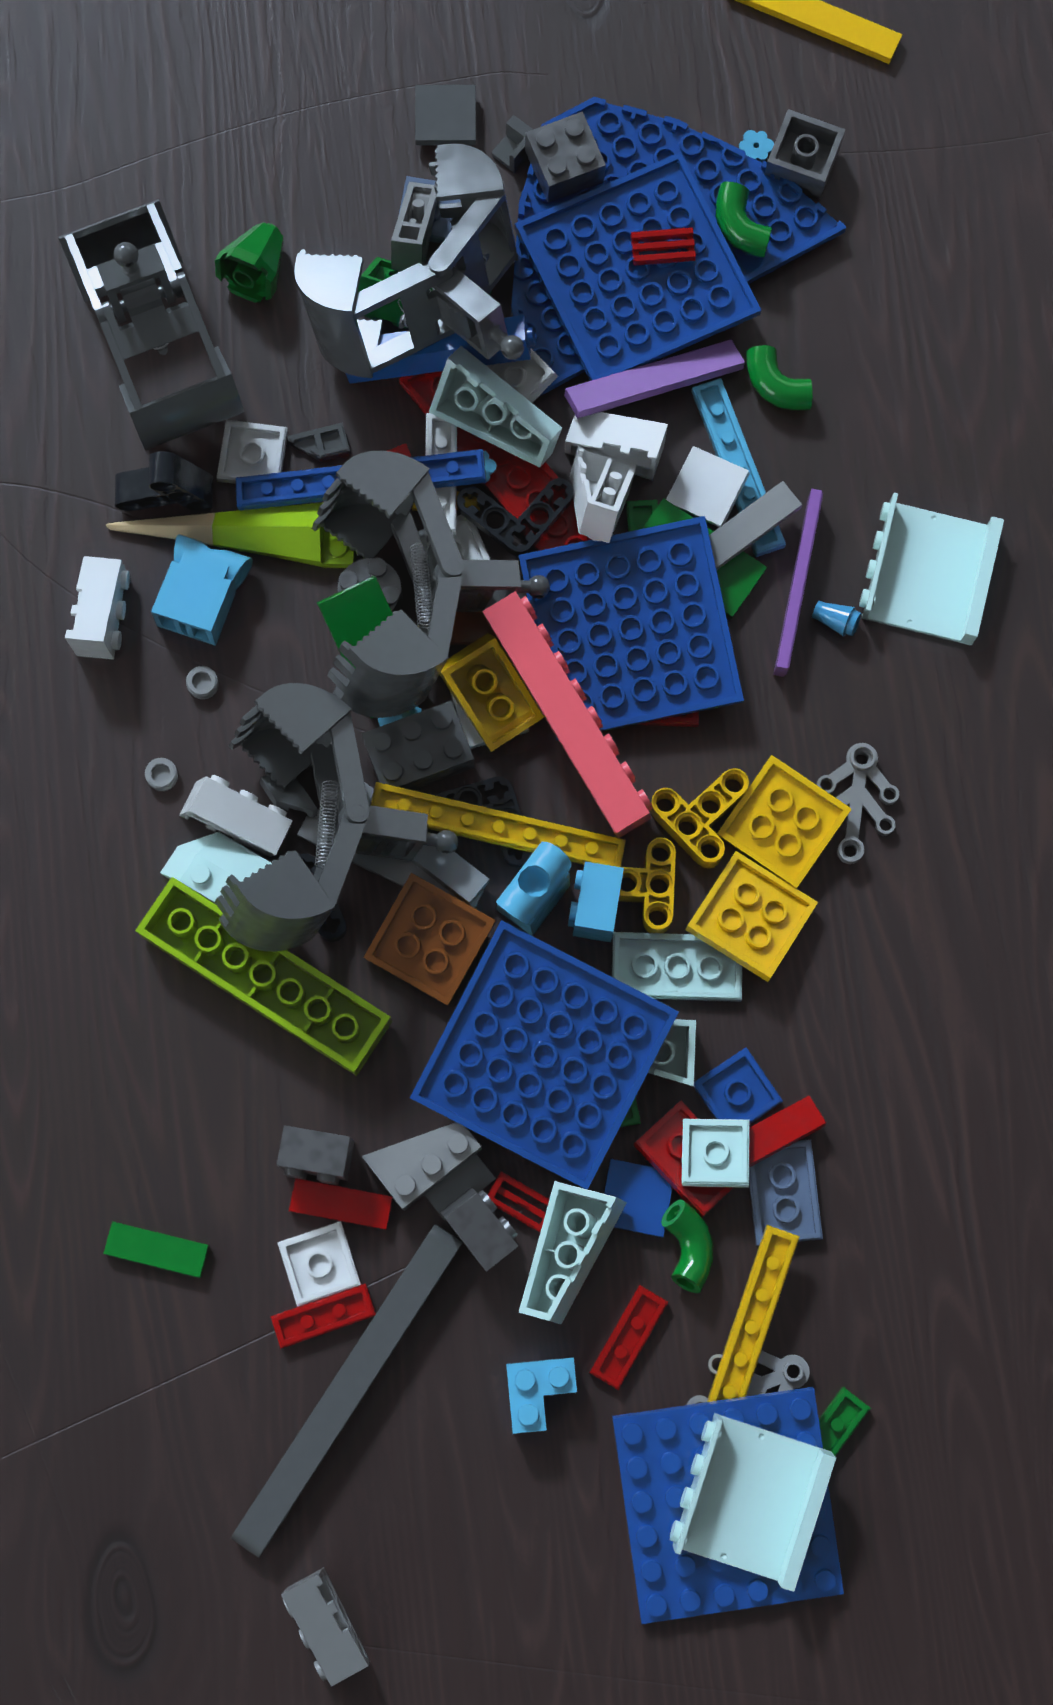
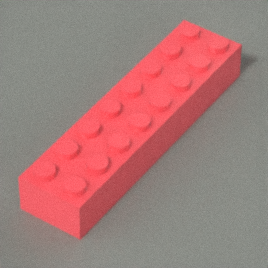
[482,591,653,838]

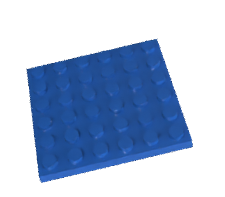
[514,152,761,381]
[519,516,744,741]
[410,920,679,1190]
[612,1387,844,1624]

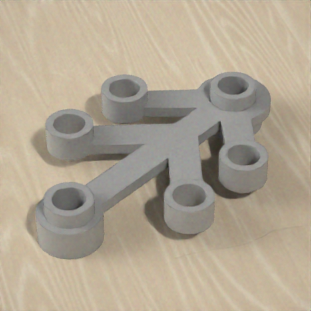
[816,743,899,864]
[687,1350,810,1405]

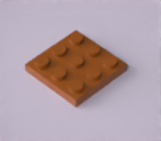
[363,873,497,1006]

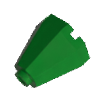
[215,222,284,303]

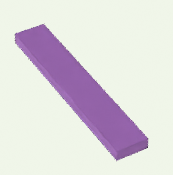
[564,340,745,419]
[773,489,823,677]

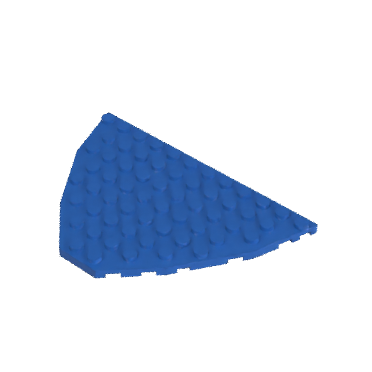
[511,97,846,397]

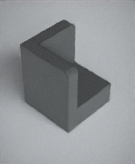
[492,115,533,173]

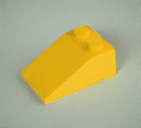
[440,633,544,752]

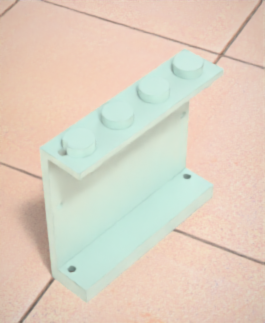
[859,493,1004,646]
[670,1413,836,1592]

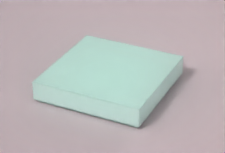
[682,1119,750,1188]

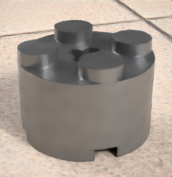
[338,558,403,613]

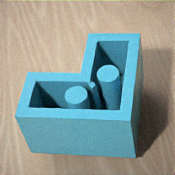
[568,861,624,942]
[506,1357,577,1434]

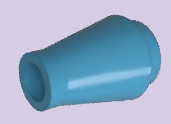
[812,601,862,637]

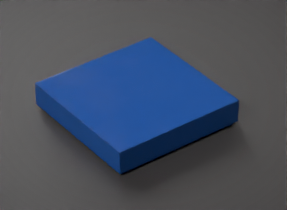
[693,1047,783,1124]
[604,1159,672,1238]

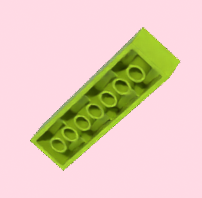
[135,877,393,1076]

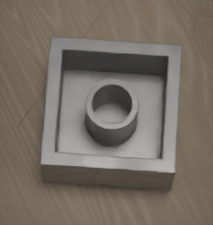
[765,109,846,199]
[525,111,606,202]
[277,1125,354,1185]
[440,1188,518,1272]

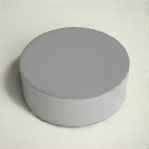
[186,666,219,699]
[145,758,178,791]

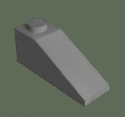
[391,182,437,271]

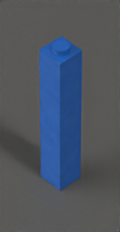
[345,315,536,384]

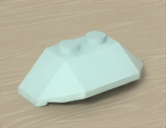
[160,832,271,905]

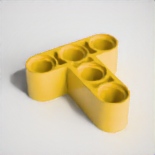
[650,768,749,869]
[619,837,676,933]

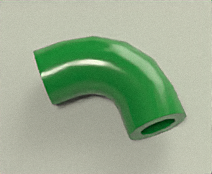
[715,182,772,258]
[746,345,813,410]
[661,1199,713,1293]

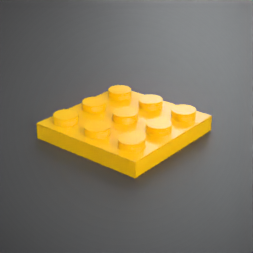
[717,755,852,889]
[685,851,818,982]

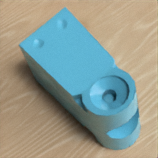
[151,534,253,646]
[496,842,571,936]

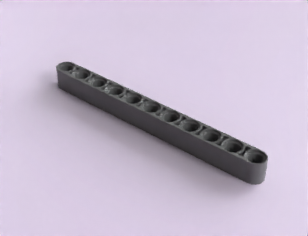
[231,1224,463,1558]

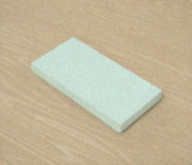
[612,932,742,1002]

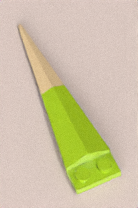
[106,502,356,568]

